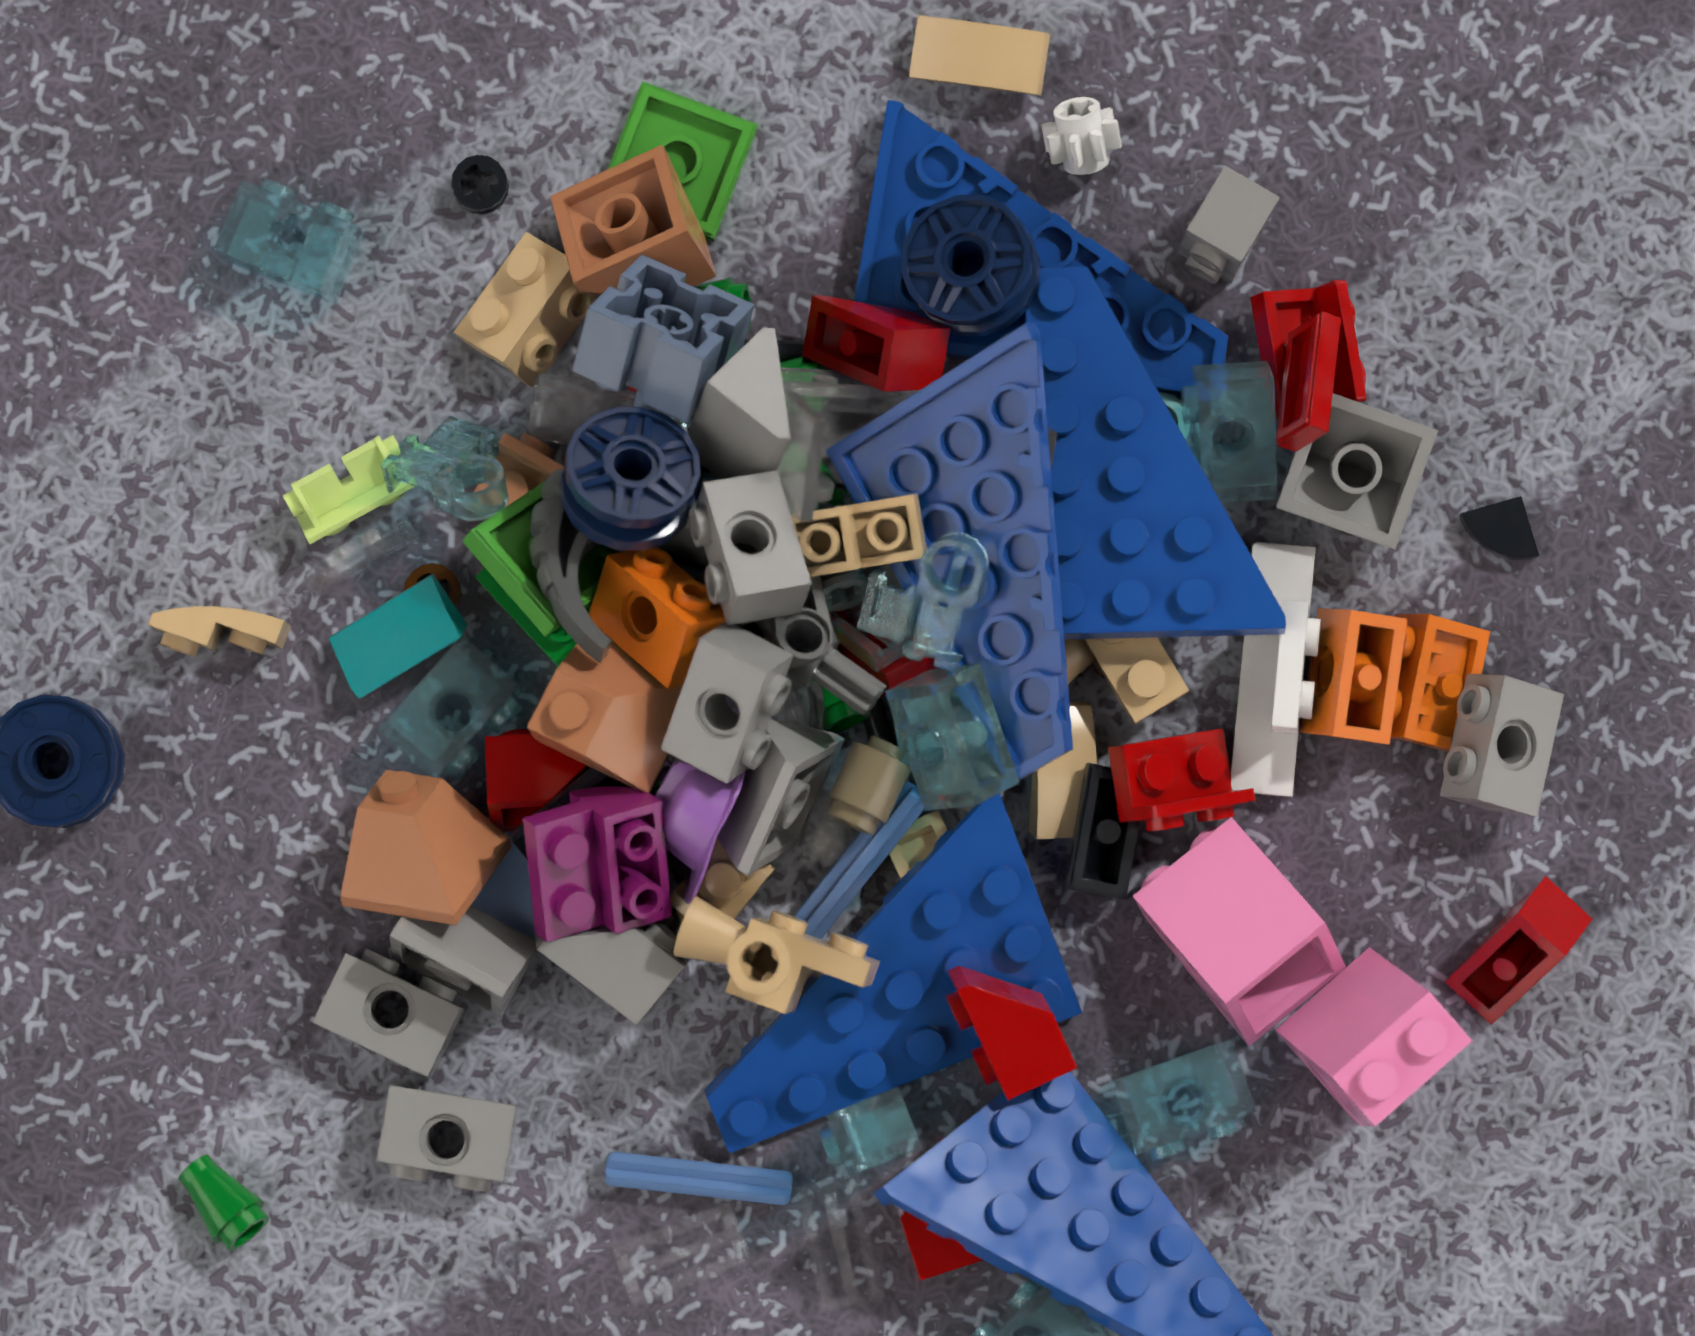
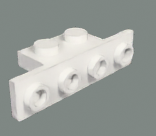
[1231,542,1321,797]

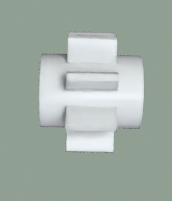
[1041,97,1122,175]

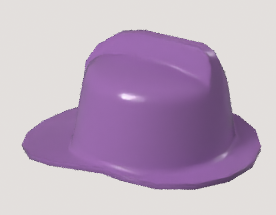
[654,760,745,904]

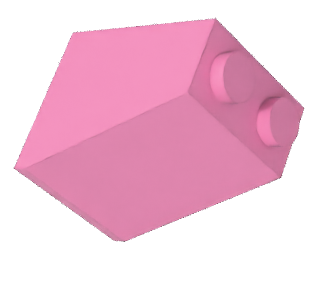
[1133,817,1346,1047]
[1275,947,1473,1127]

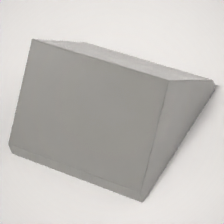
[688,328,791,480]
[1276,393,1439,549]
[717,719,845,876]
[390,905,536,1018]

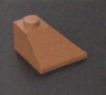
[550,145,716,294]
[527,641,683,793]
[340,770,511,925]

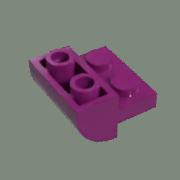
[523,786,672,943]

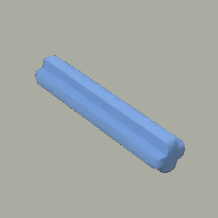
[793,781,929,939]
[605,1152,793,1205]

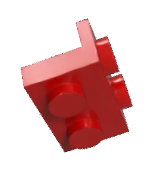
[1250,280,1366,419]

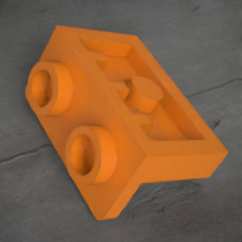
[1390,614,1490,752]

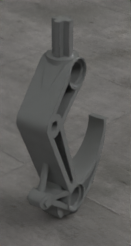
[530,469,886,716]

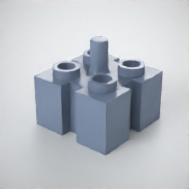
[572,254,755,422]

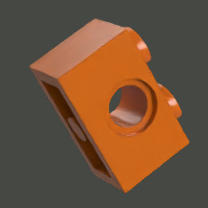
[589,547,726,689]
[1300,608,1407,745]

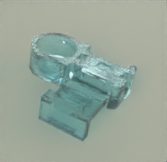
[381,415,509,521]
[856,532,989,670]

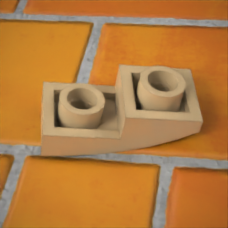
[909,15,1050,96]
[791,494,928,577]
[148,606,291,657]
[1029,702,1097,839]

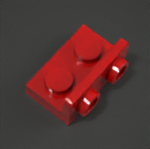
[1108,728,1256,832]

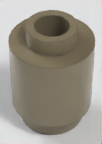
[827,736,912,836]

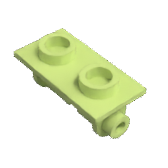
[283,435,420,544]

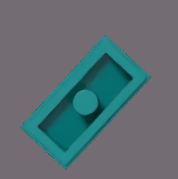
[329,574,468,699]

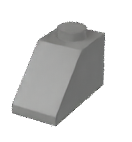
[534,921,685,1025]

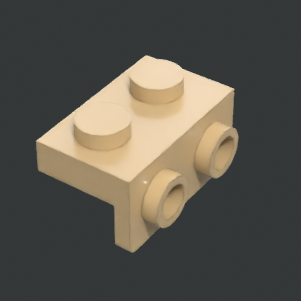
[454,232,601,387]

